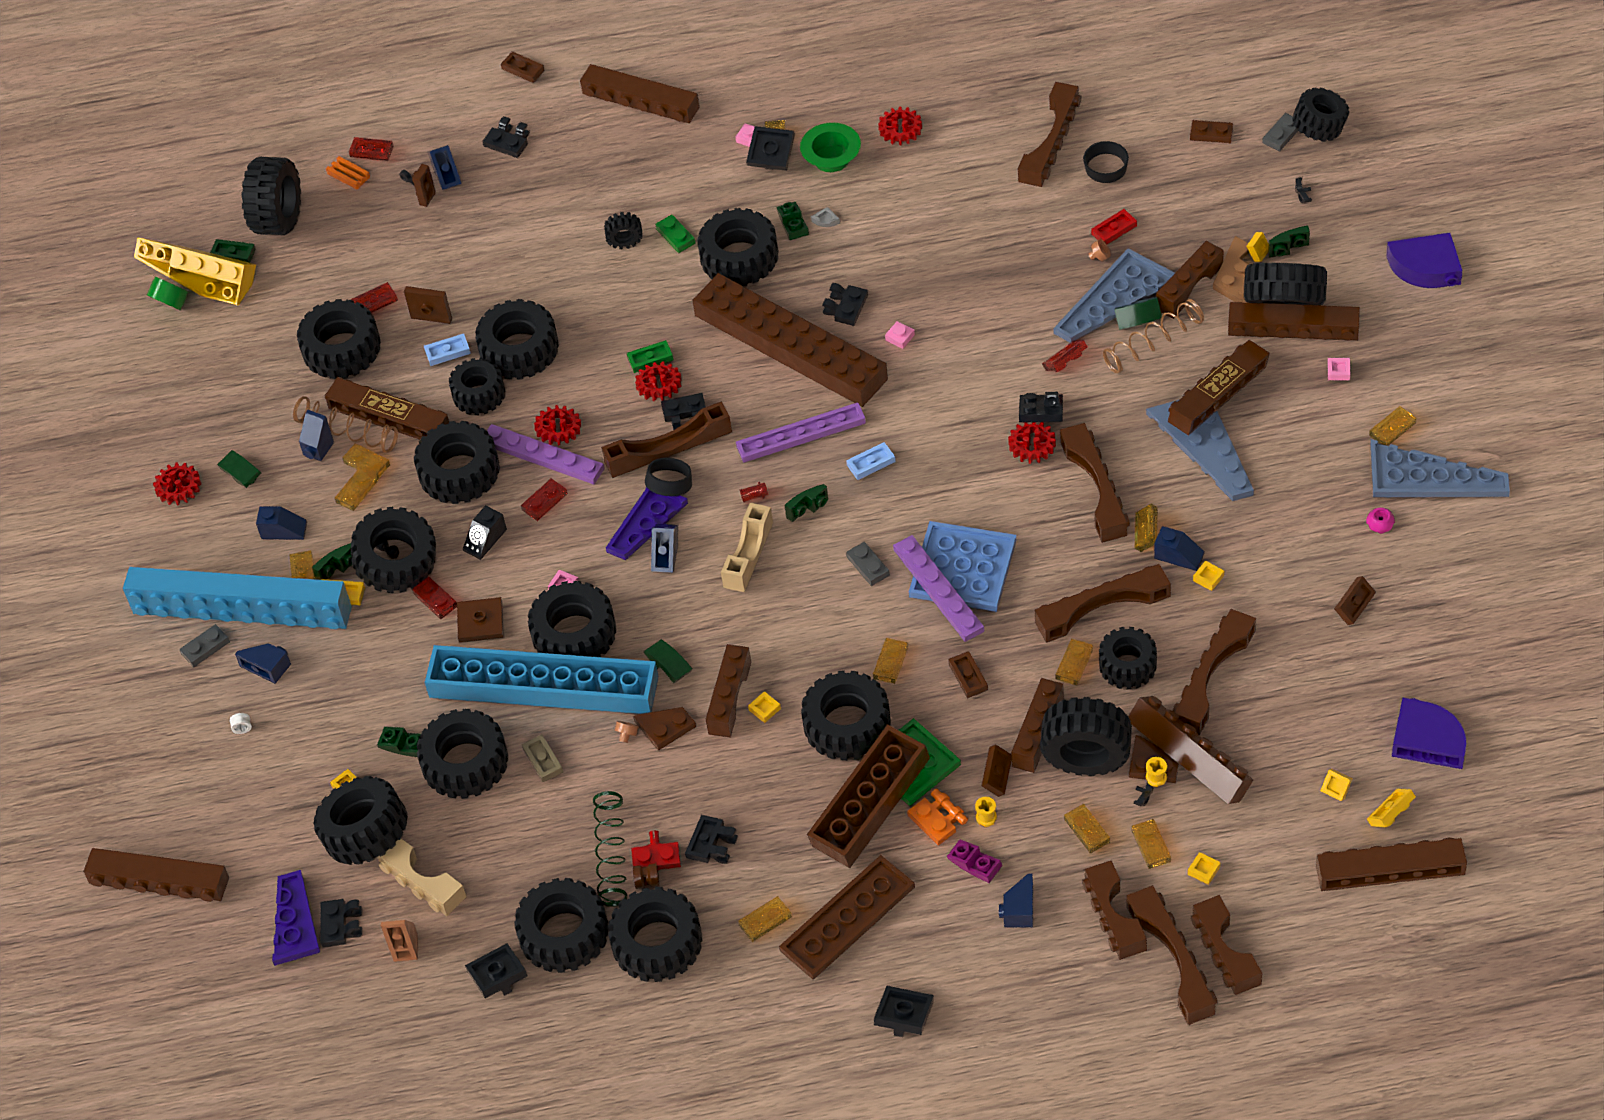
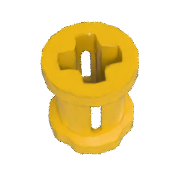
[1146,757,1167,787]
[975,796,997,827]

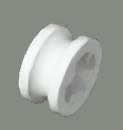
[230,713,252,734]

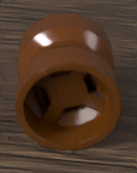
[633,863,660,889]

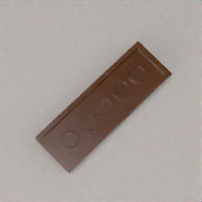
[779,855,915,980]

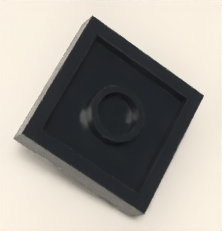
[746,126,795,171]
[1019,392,1063,422]
[465,943,528,998]
[874,986,934,1037]

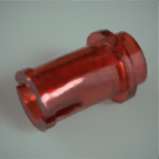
[739,482,768,503]

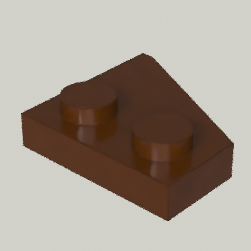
[633,707,696,751]
[1129,735,1179,783]

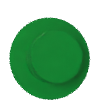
[800,123,861,173]
[146,274,198,310]

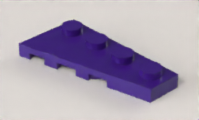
[606,488,688,560]
[272,870,320,966]

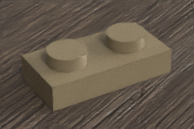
[522,735,563,782]

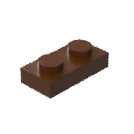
[501,51,545,83]
[1190,120,1233,143]
[412,164,436,207]
[1334,576,1376,625]
[948,651,988,698]
[981,744,1012,797]

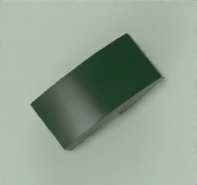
[776,201,809,240]
[1268,225,1310,258]
[1114,297,1162,330]
[217,450,261,488]
[784,484,828,522]
[312,543,352,580]
[644,639,693,684]
[377,727,421,757]

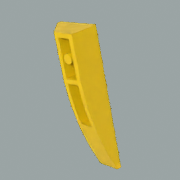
[134,237,256,305]

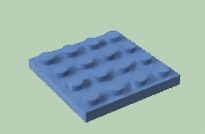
[909,521,1017,612]

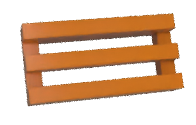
[326,156,370,190]

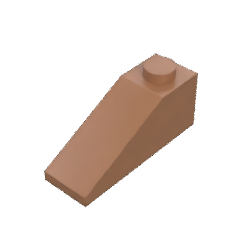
[381,920,418,962]

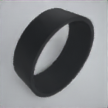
[1083,141,1129,183]
[645,458,692,496]

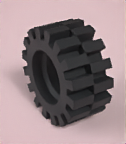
[604,212,643,249]

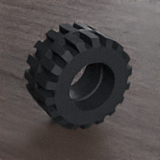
[1292,87,1349,142]
[449,358,505,415]
[1099,626,1157,690]

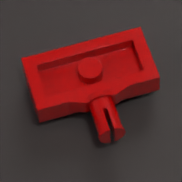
[631,830,681,870]

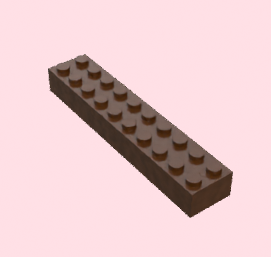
[692,273,888,407]

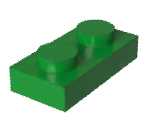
[655,215,696,254]
[626,340,674,373]

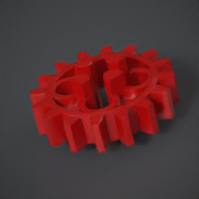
[878,106,922,145]
[635,362,682,401]
[534,405,581,445]
[1008,422,1056,464]
[153,462,202,505]

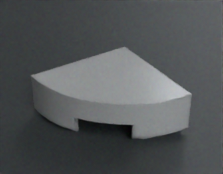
[811,207,840,227]

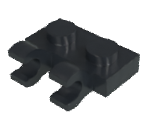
[482,116,530,158]
[822,283,868,326]
[661,393,706,430]
[685,815,738,864]
[320,899,362,948]

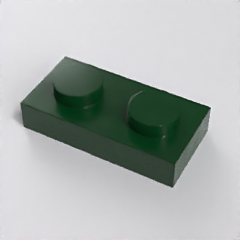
[210,239,256,263]

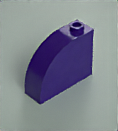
[1386,233,1463,288]
[1392,698,1466,769]

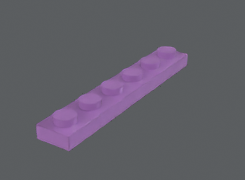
[736,403,866,463]
[487,424,604,484]
[893,535,984,642]

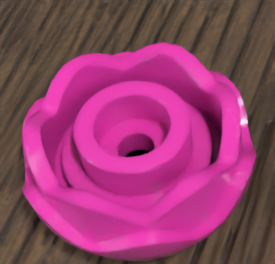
[1366,507,1395,534]

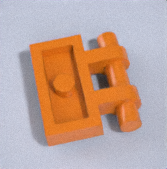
[907,788,968,846]

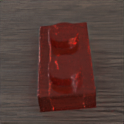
[349,137,394,161]
[351,282,398,313]
[1042,340,1088,372]
[521,478,568,521]
[412,577,457,620]

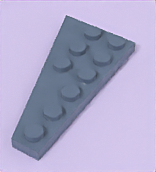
[1053,249,1175,343]
[1146,400,1254,501]
[1370,439,1510,497]

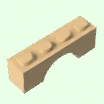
[721,503,773,592]
[378,839,466,916]

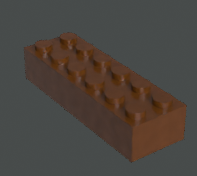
[807,724,930,868]

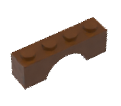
[1156,241,1224,319]
[706,644,752,738]
[1011,678,1064,773]
[1082,860,1147,960]
[1191,895,1262,995]

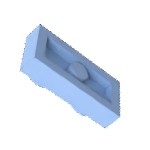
[424,334,471,366]
[846,442,896,480]

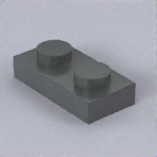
[1263,113,1299,152]
[846,542,890,586]
[179,624,230,668]

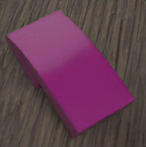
[947,839,1002,883]

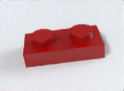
[1091,209,1137,245]

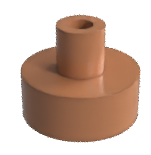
[1089,239,1111,262]
[615,721,639,743]

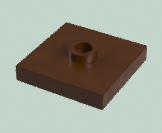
[404,286,452,324]
[457,597,503,643]

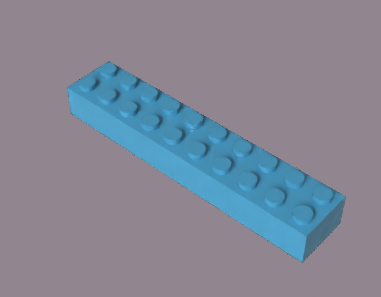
[123,567,352,629]
[424,645,659,714]

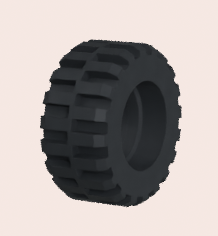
[241,157,301,235]
[697,208,778,286]
[1244,263,1327,305]
[297,299,381,379]
[475,299,559,380]
[414,421,500,504]
[351,507,436,593]
[528,581,616,657]
[801,670,891,761]
[1040,697,1132,776]
[417,709,508,799]
[313,776,408,865]
[514,878,609,973]
[608,887,702,982]

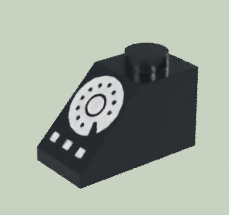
[463,505,507,560]

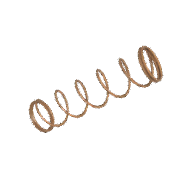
[1103,299,1204,373]
[293,396,398,453]

